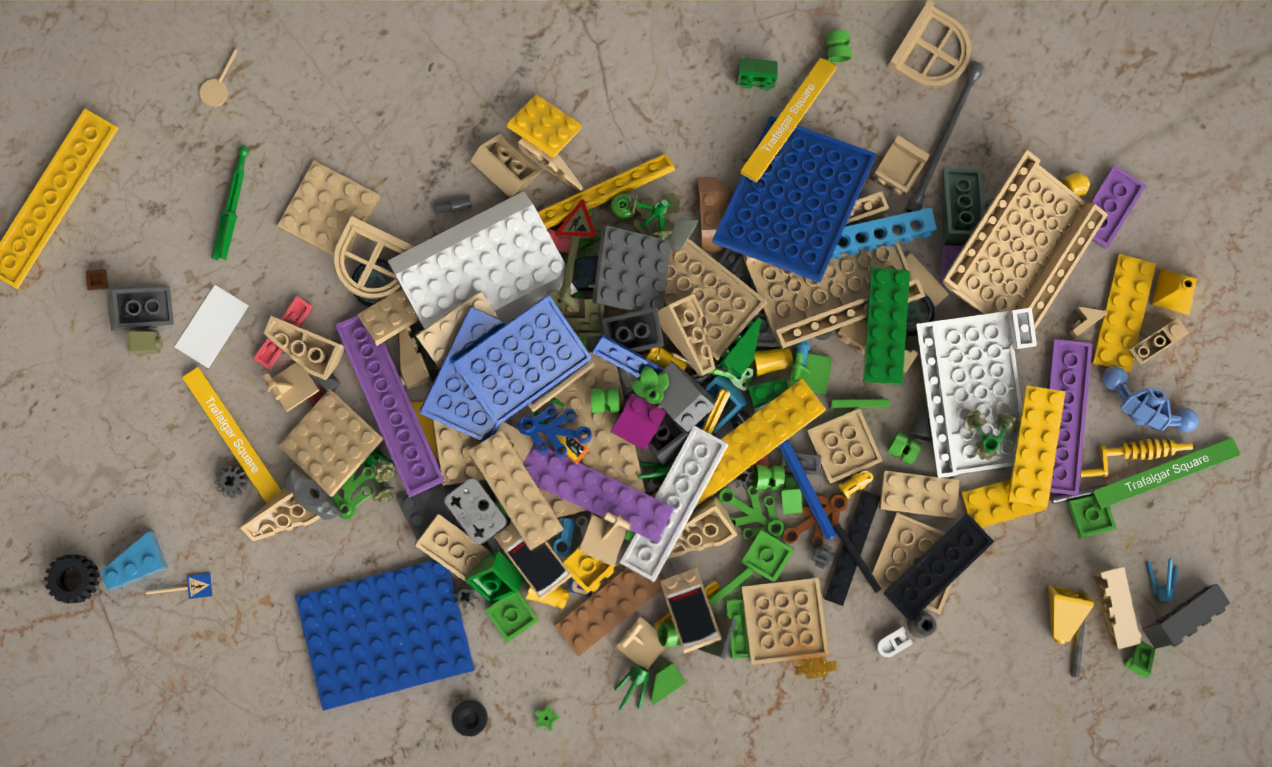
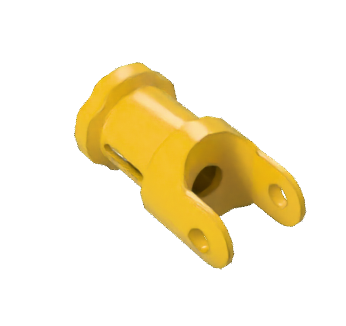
[838,470,873,499]

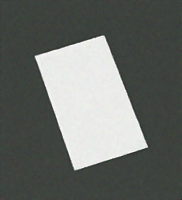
[175,285,249,368]

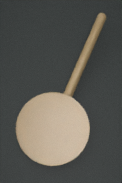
[200,49,237,107]

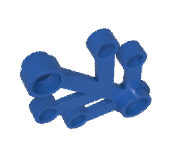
[518,406,592,458]

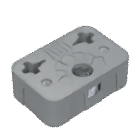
[445,479,507,544]

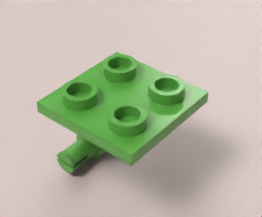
[788,351,832,395]

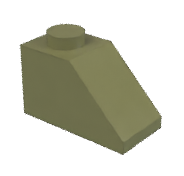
[126,331,163,356]

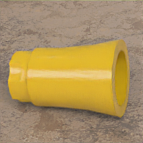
[643,347,687,371]
[751,348,793,377]
[525,586,570,609]

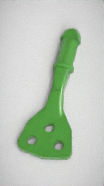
[708,366,753,391]

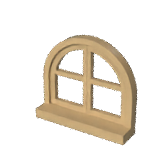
[888,0,971,87]
[334,216,415,299]

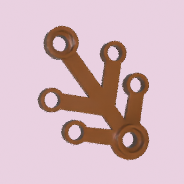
[783,493,848,547]

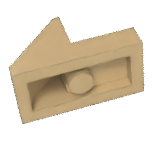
[1068,307,1107,339]

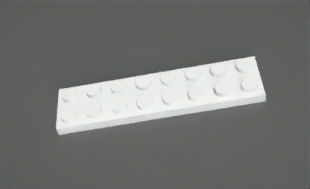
[620,426,729,582]

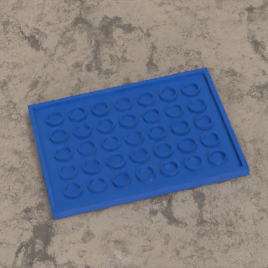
[712,116,877,283]
[295,560,475,711]

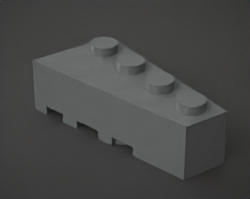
[1142,583,1230,649]

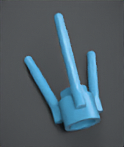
[1146,558,1178,601]

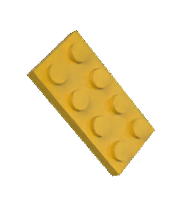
[961,479,1047,528]

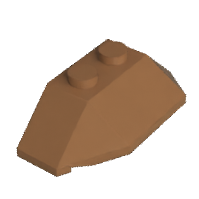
[698,177,734,253]

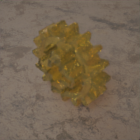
[794,657,838,679]

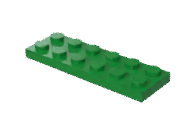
[863,267,910,386]

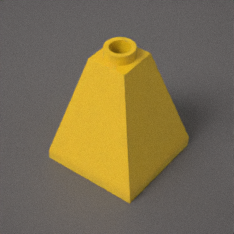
[1151,269,1197,315]
[1048,585,1094,644]

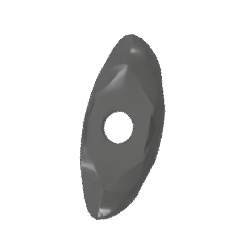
[285,469,342,520]

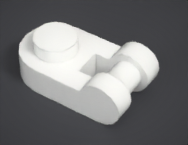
[877,626,913,657]

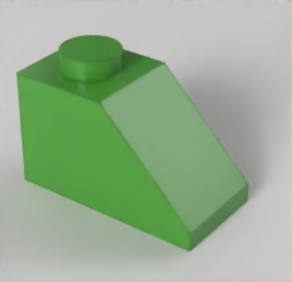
[651,662,686,705]

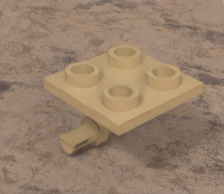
[262,362,319,412]
[579,512,631,566]
[616,616,666,670]

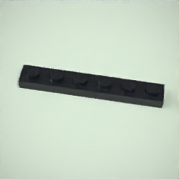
[824,490,880,606]

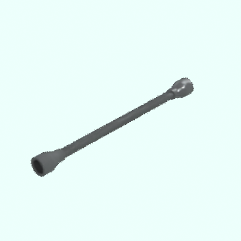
[905,61,985,213]

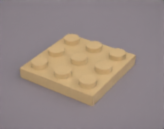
[806,408,883,484]

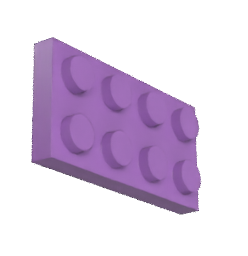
[1090,165,1146,249]

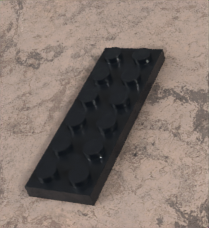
[882,513,994,622]

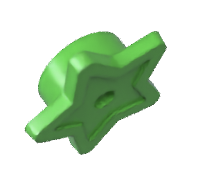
[535,705,560,731]

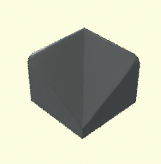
[315,373,341,392]

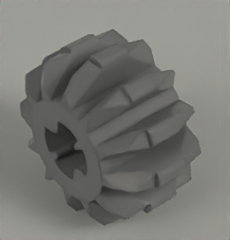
[215,465,249,498]

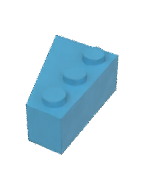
[101,531,168,590]

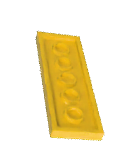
[1091,254,1156,374]
[1007,386,1065,507]

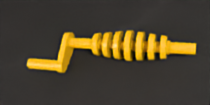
[1080,439,1193,478]

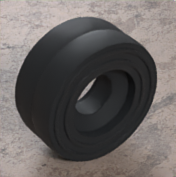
[452,700,488,737]

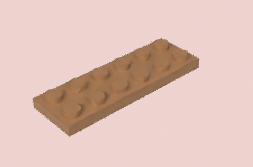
[555,568,666,657]

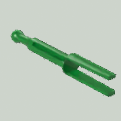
[211,146,249,260]

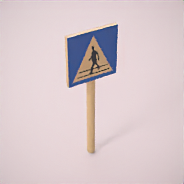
[145,573,213,599]

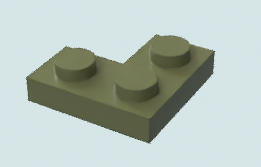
[566,297,605,337]

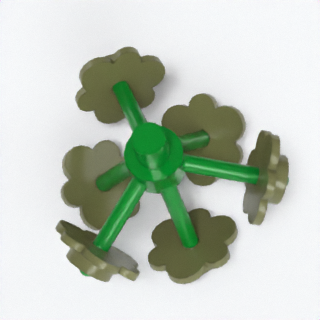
[629,193,680,240]

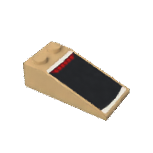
[494,522,572,600]
[660,568,721,653]

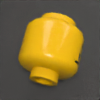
[1061,172,1090,197]

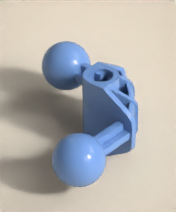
[1102,366,1199,433]

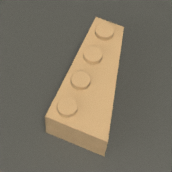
[837,320,918,374]
[1092,567,1141,649]

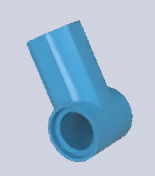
[553,518,576,557]

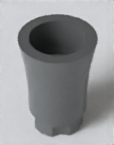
[910,399,932,442]
[907,611,937,638]

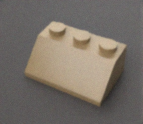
[471,133,541,198]

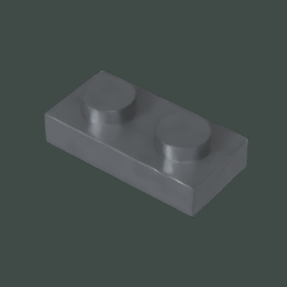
[781,452,822,475]

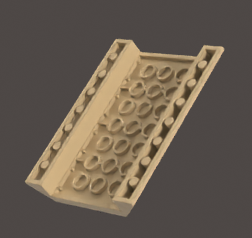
[942,149,1108,329]
[743,191,925,349]

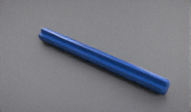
[779,439,836,540]

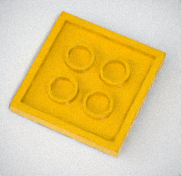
[506,94,583,158]

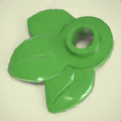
[632,366,669,404]

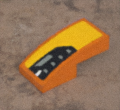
[546,425,589,464]

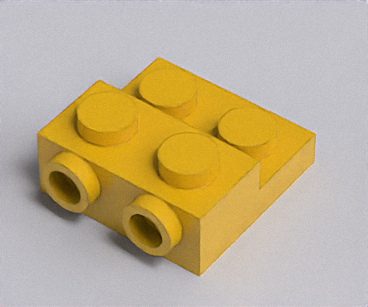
[562,545,616,593]

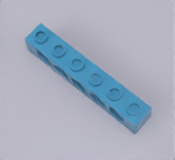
[831,208,937,260]

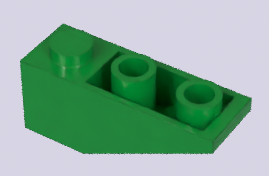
[719,317,762,378]

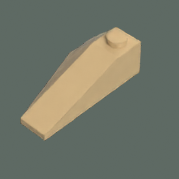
[518,138,584,193]
[658,294,715,376]
[264,316,345,380]
[399,326,430,390]
[240,488,320,541]
[667,497,738,559]

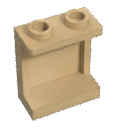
[872,135,930,197]

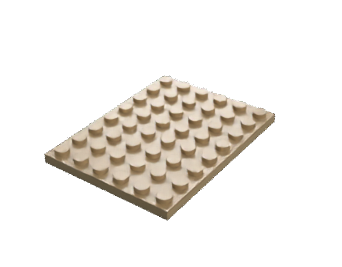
[510,352,646,518]

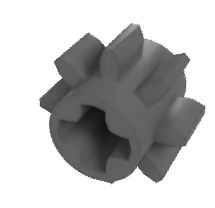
[731,470,753,489]
[812,544,835,569]
[454,584,478,609]

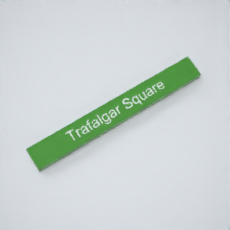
[1092,437,1241,510]

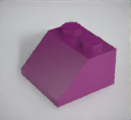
[610,394,666,450]

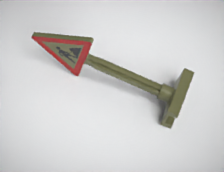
[547,199,598,313]

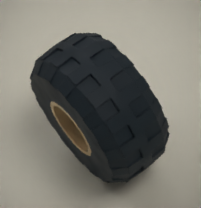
[572,255,598,291]

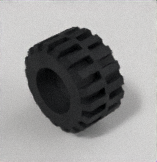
[44,554,100,603]

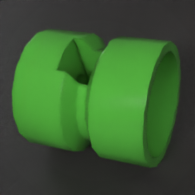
[825,30,852,63]
[591,387,621,413]
[887,431,922,465]
[752,465,785,490]
[657,621,681,647]

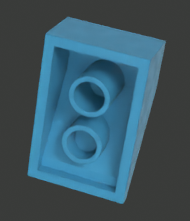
[691,376,749,436]

